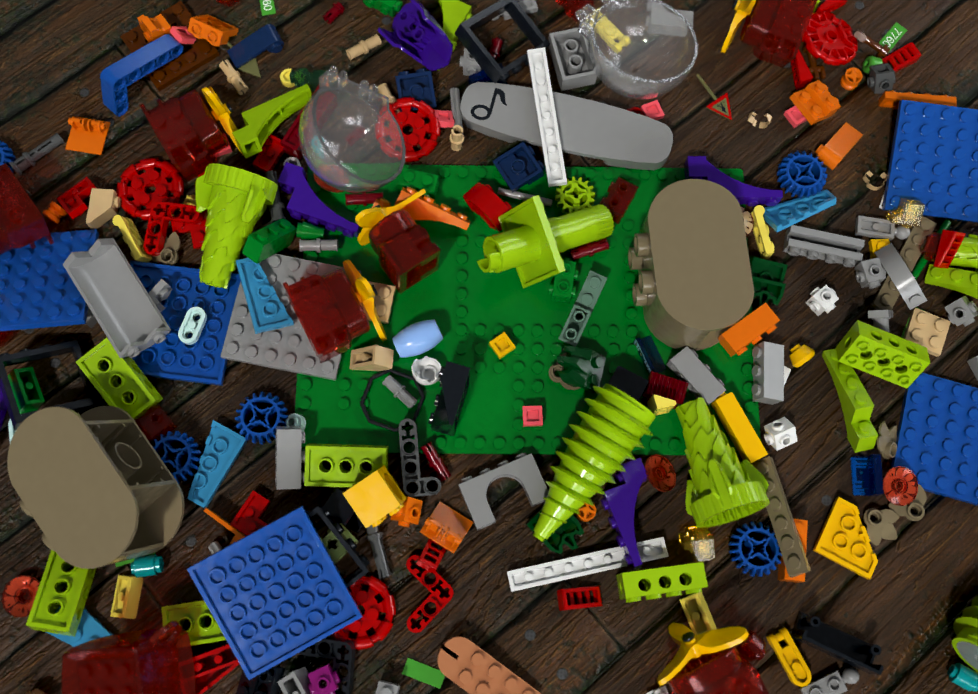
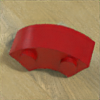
[462,182,512,232]

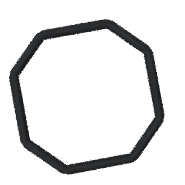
[360,369,425,432]

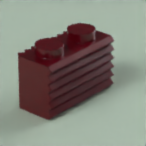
[642,371,689,409]

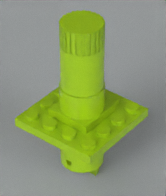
[477,195,614,288]

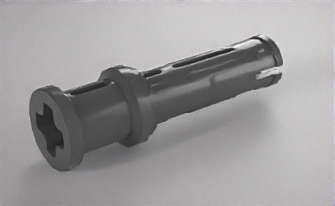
[9,133,65,176]
[265,170,287,223]
[366,525,392,579]

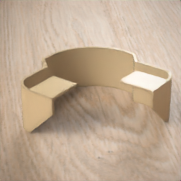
[748,112,772,128]
[862,171,887,190]

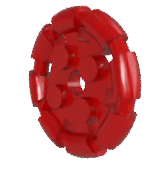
[800,11,858,66]
[375,97,441,162]
[116,158,184,221]
[329,576,396,650]

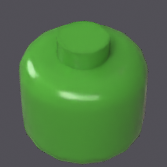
[863,56,883,74]

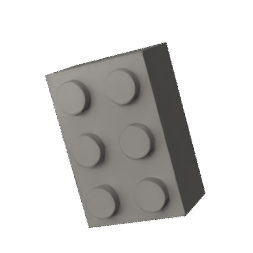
[548,26,598,91]

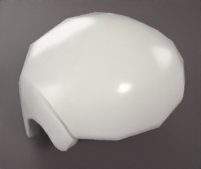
[411,356,441,385]

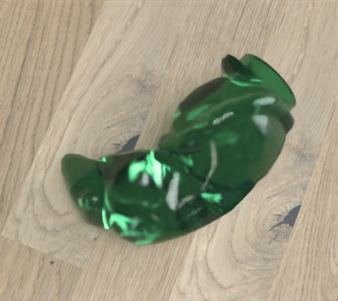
[289,67,336,91]

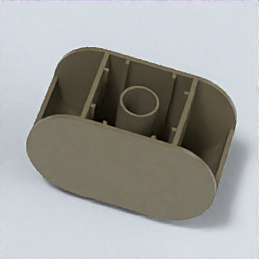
[628,179,754,351]
[7,406,184,569]

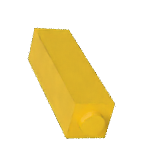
[711,392,768,463]

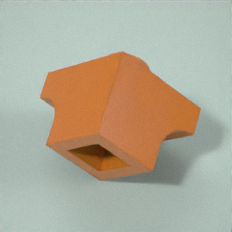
[137,14,173,43]

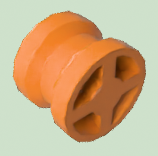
[840,67,863,90]
[42,201,68,224]
[575,504,596,522]

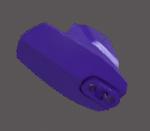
[377,0,453,71]

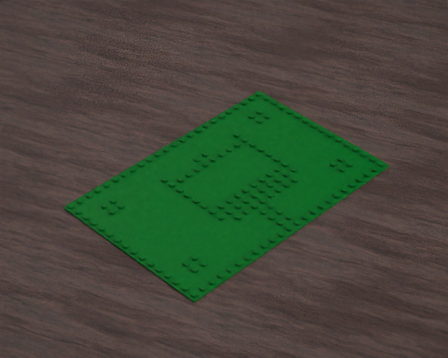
[295,164,761,456]

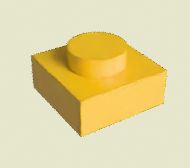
[868,239,890,259]
[489,332,516,359]

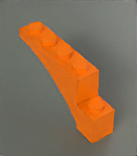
[878,90,957,110]
[372,187,470,231]

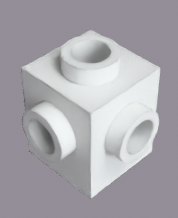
[805,285,839,316]
[764,417,798,451]

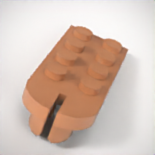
[437,636,541,694]

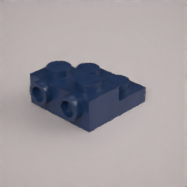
[395,69,437,112]
[492,141,545,193]

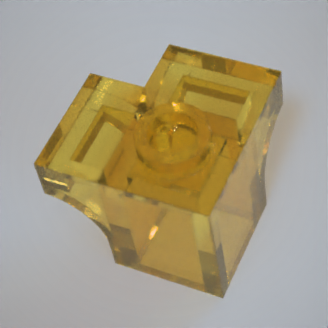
[886,198,925,228]
[678,525,715,563]

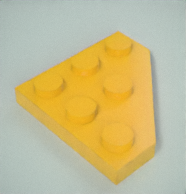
[813,497,878,579]

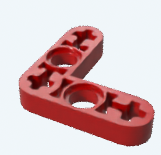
[143,201,204,256]
[406,555,454,633]

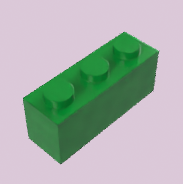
[242,218,297,264]

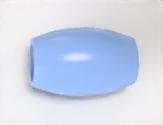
[392,319,443,358]

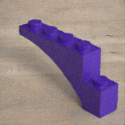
[684,156,783,207]
[278,162,361,238]
[601,458,648,571]

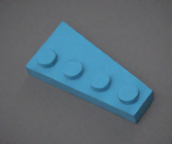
[763,190,836,232]
[236,258,294,334]
[187,420,247,509]
[46,606,129,669]

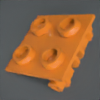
[65,116,111,155]
[420,502,474,554]

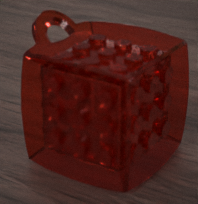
[62,621,196,694]

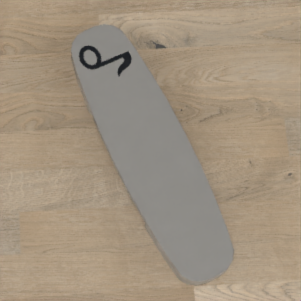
[460,82,673,170]

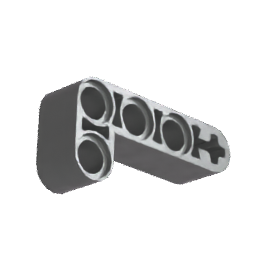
[399,419,442,497]

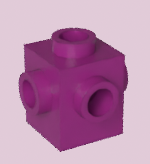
[308,664,341,694]

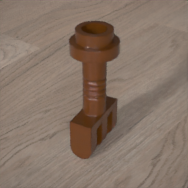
[854,29,890,58]
[802,43,826,81]

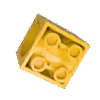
[342,465,407,528]

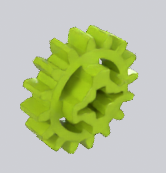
[555,176,595,213]

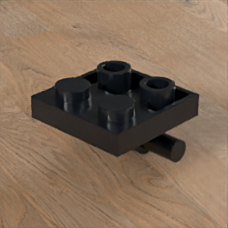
[236,666,285,694]

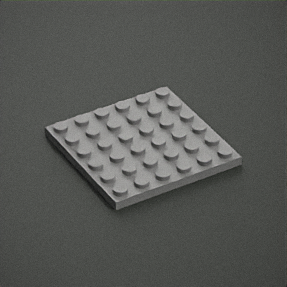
[220,254,361,381]

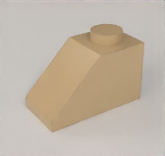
[86,188,121,229]
[349,345,394,371]

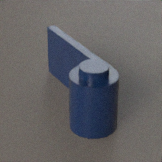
[227,24,284,69]

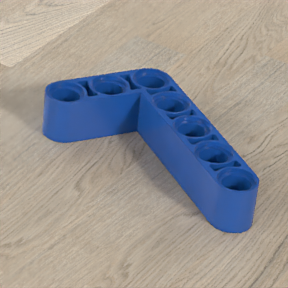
[100,34,184,116]

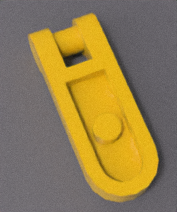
[766,627,812,687]

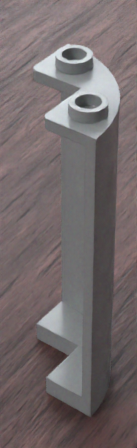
[63,238,171,358]

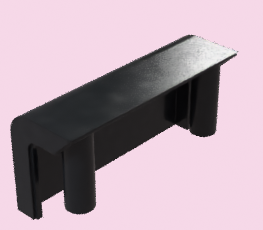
[791,611,884,675]

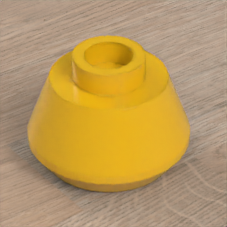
[789,344,815,368]

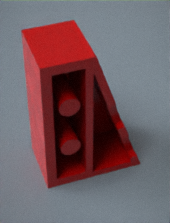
[174,644,240,694]

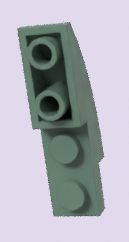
[559,270,607,347]

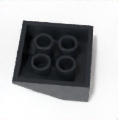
[428,361,470,437]

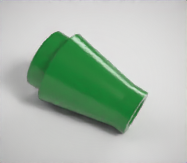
[296,221,324,240]

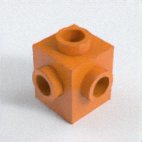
[390,496,423,527]

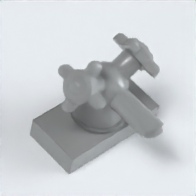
[868,310,893,332]

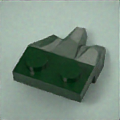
[750,256,788,307]
[557,345,606,394]
[525,507,584,554]

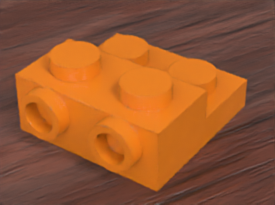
[187,14,239,47]
[790,80,841,125]

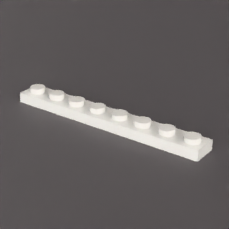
[527,47,567,187]
[507,537,669,592]

